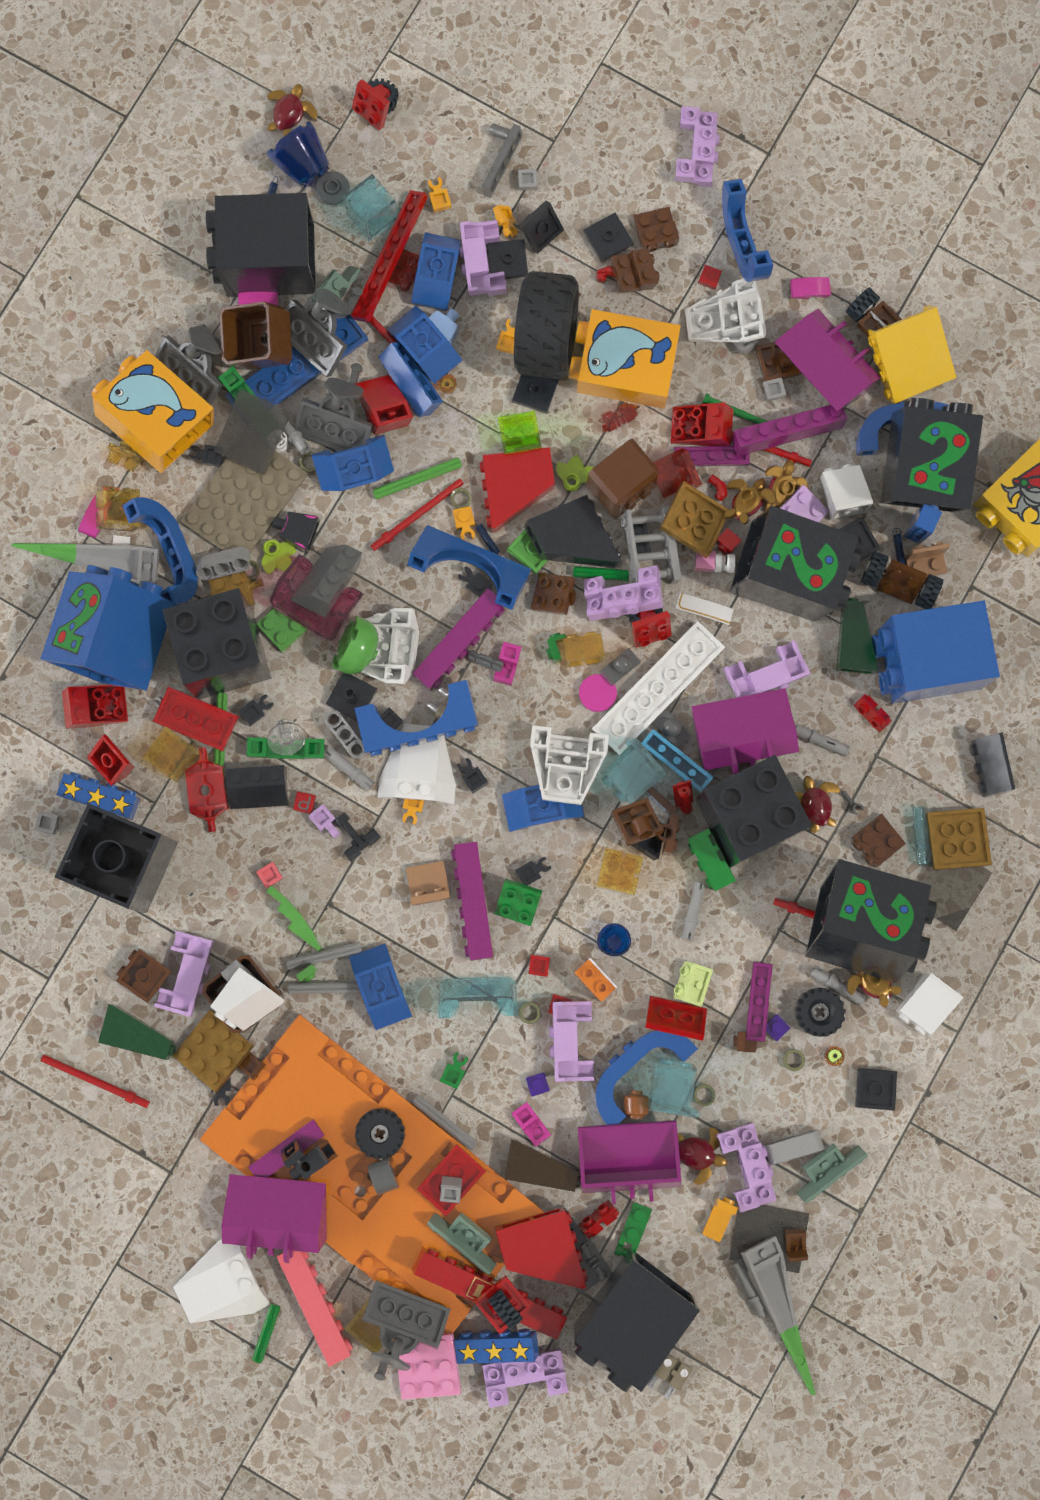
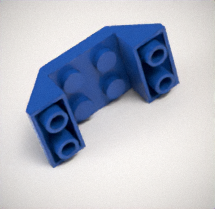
[411,232,461,311]
[387,306,463,384]
[311,435,394,491]
[502,785,585,832]
[349,943,412,1030]

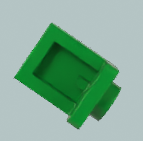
[546,632,566,664]

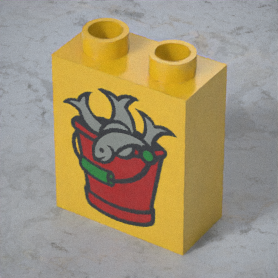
[973,439,1040,557]

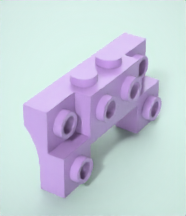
[675,106,720,187]
[459,220,507,296]
[584,565,663,621]
[723,640,811,698]
[154,931,214,1017]
[549,1001,594,1082]
[716,1123,776,1212]
[482,1348,568,1408]

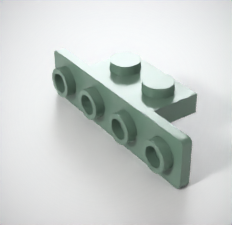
[311,266,361,303]
[797,1143,868,1204]
[427,1212,496,1275]

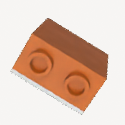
[573,958,617,1002]

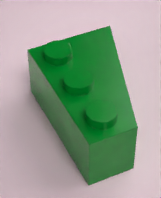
[687,829,736,891]

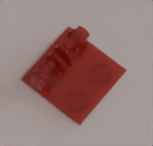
[388,249,420,292]
[598,402,640,432]

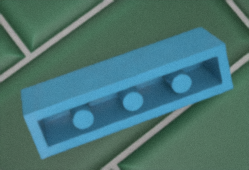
[641,729,713,793]

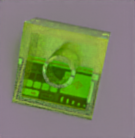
[498,411,542,454]

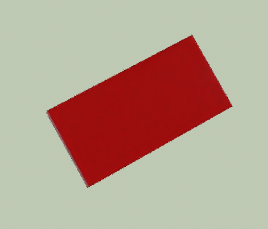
[153,687,239,752]

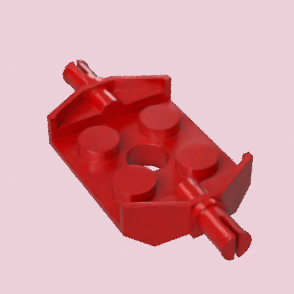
[185,747,230,832]

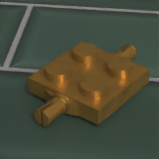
[200,570,264,606]

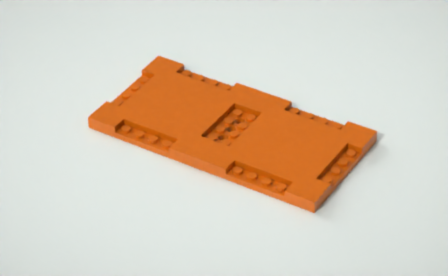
[200,1014,545,1333]

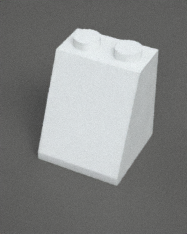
[820,464,873,520]
[210,967,285,1031]
[896,973,963,1035]

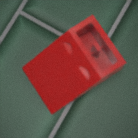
[355,375,413,435]
[671,402,733,446]
[62,685,128,729]

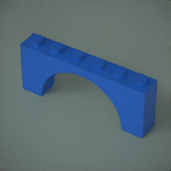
[407,525,531,610]
[354,680,479,757]

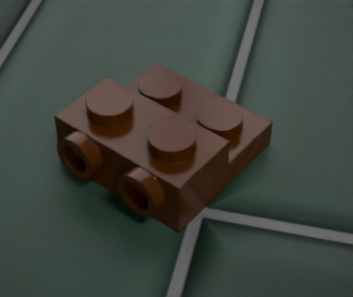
[633,207,679,252]
[610,249,660,293]
[851,814,906,868]
[116,948,172,1003]

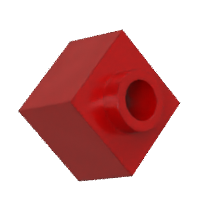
[716,528,742,554]

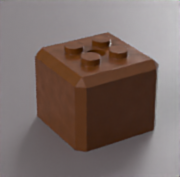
[219,301,292,370]
[586,438,659,517]
[202,955,285,1033]

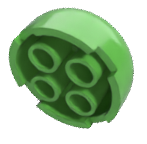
[332,615,379,674]

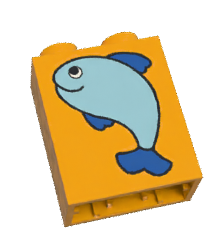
[568,309,681,409]
[92,350,214,473]

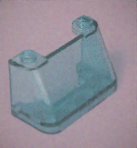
[438,977,518,1018]

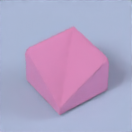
[694,551,716,572]

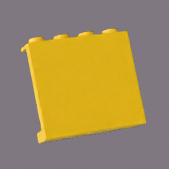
[868,305,957,404]

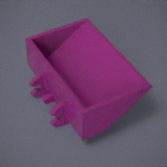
[774,309,881,412]
[691,688,799,774]
[578,1120,682,1204]
[221,1174,327,1263]

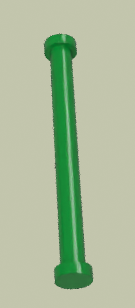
[702,393,768,424]

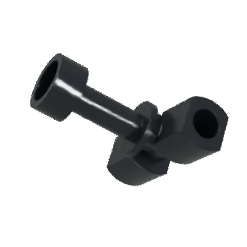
[334,812,381,862]

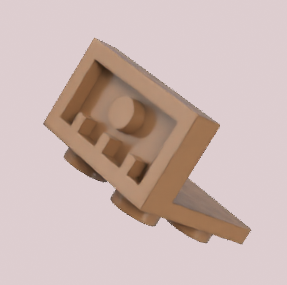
[905,542,950,576]
[406,861,451,906]

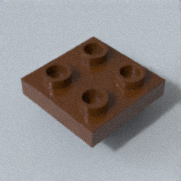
[755,342,802,382]
[530,573,576,615]
[611,798,664,846]
[657,813,682,856]

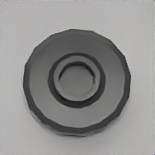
[315,171,350,205]

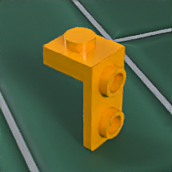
[702,1197,738,1242]

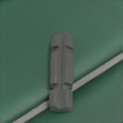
[467,650,504,672]

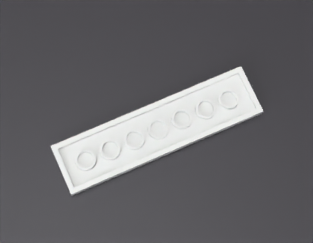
[592,621,725,756]

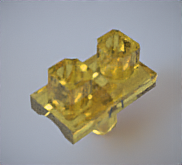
[107,441,144,472]

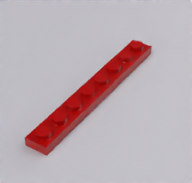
[351,190,428,323]

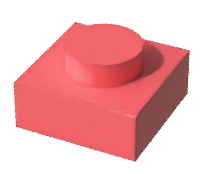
[256,862,284,889]

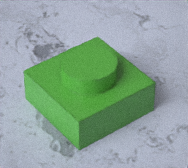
[296,964,318,983]

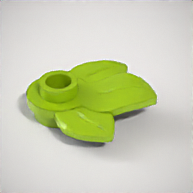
[556,455,594,491]
[261,540,296,575]

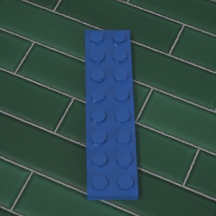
[225,315,369,426]

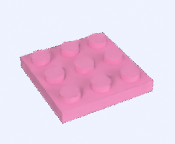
[394,1332,462,1400]

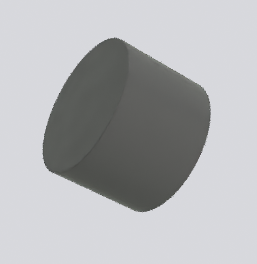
[367,1157,399,1196]

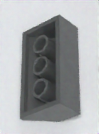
[291,544,362,618]

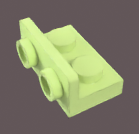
[673,961,713,1007]

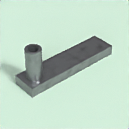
[482,123,523,198]

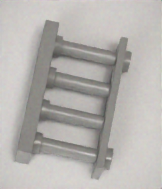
[621,506,682,584]

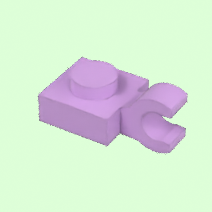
[308,804,340,839]

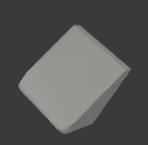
[440,1176,462,1203]

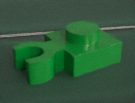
[440,1052,468,1089]

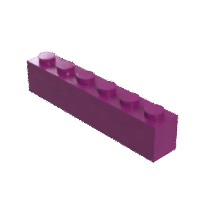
[732,405,847,457]
[413,589,506,691]
[451,842,493,961]

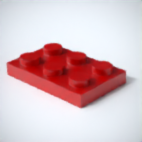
[645,996,707,1041]
[417,1144,486,1216]

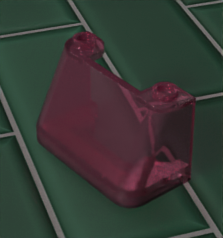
[270,554,364,641]

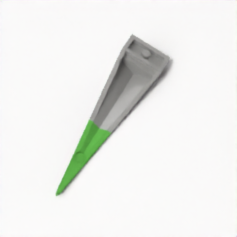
[11,543,160,585]
[741,1236,815,1395]

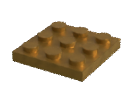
[659,481,729,558]
[926,808,992,871]
[173,1010,254,1093]

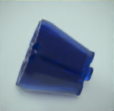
[266,121,330,188]

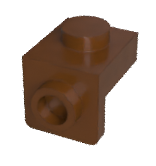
[733,1031,757,1053]
[785,1229,808,1262]

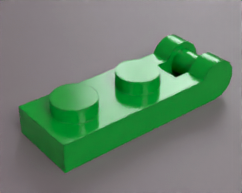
[614,1202,652,1256]

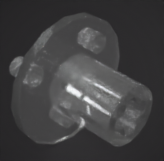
[267,719,306,756]

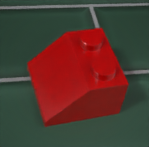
[87,734,135,786]

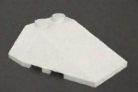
[685,278,766,342]
[337,608,419,685]
[378,724,456,804]
[530,725,609,805]
[173,1239,271,1323]

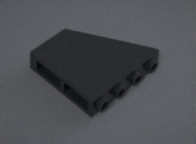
[524,495,621,568]

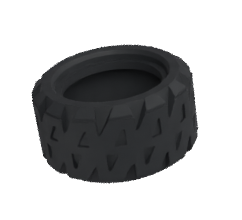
[514,271,579,379]

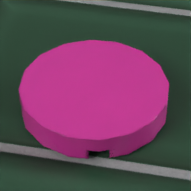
[579,674,617,712]

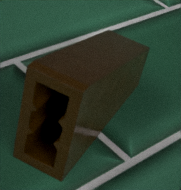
[505,1138,581,1192]

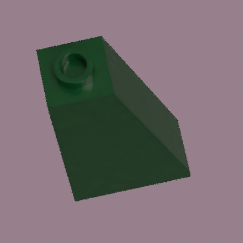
[836,598,878,675]
[98,1004,176,1060]

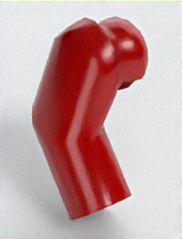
[596,266,615,282]
[707,474,728,501]

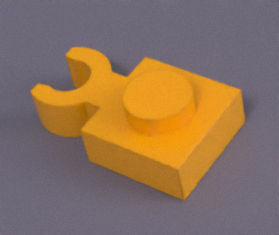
[428,177,452,213]
[493,205,518,238]
[496,319,515,355]
[453,506,475,541]
[402,799,425,825]

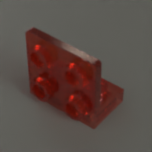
[653,448,702,498]

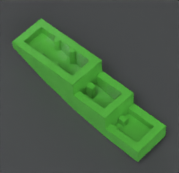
[266,886,323,952]

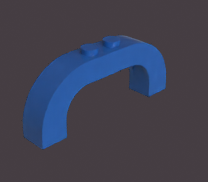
[722,179,773,282]
[856,401,949,456]
[122,497,198,606]
[595,1031,698,1125]

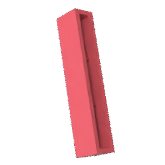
[277,1251,353,1367]

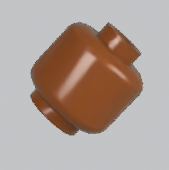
[623,1090,649,1119]

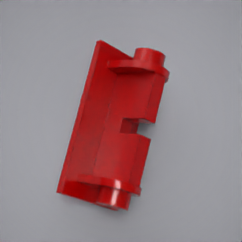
[853,694,892,733]
[672,780,694,814]
[578,1200,620,1239]

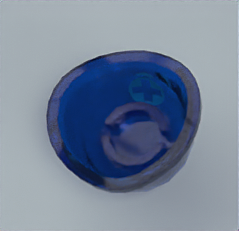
[597,923,631,957]

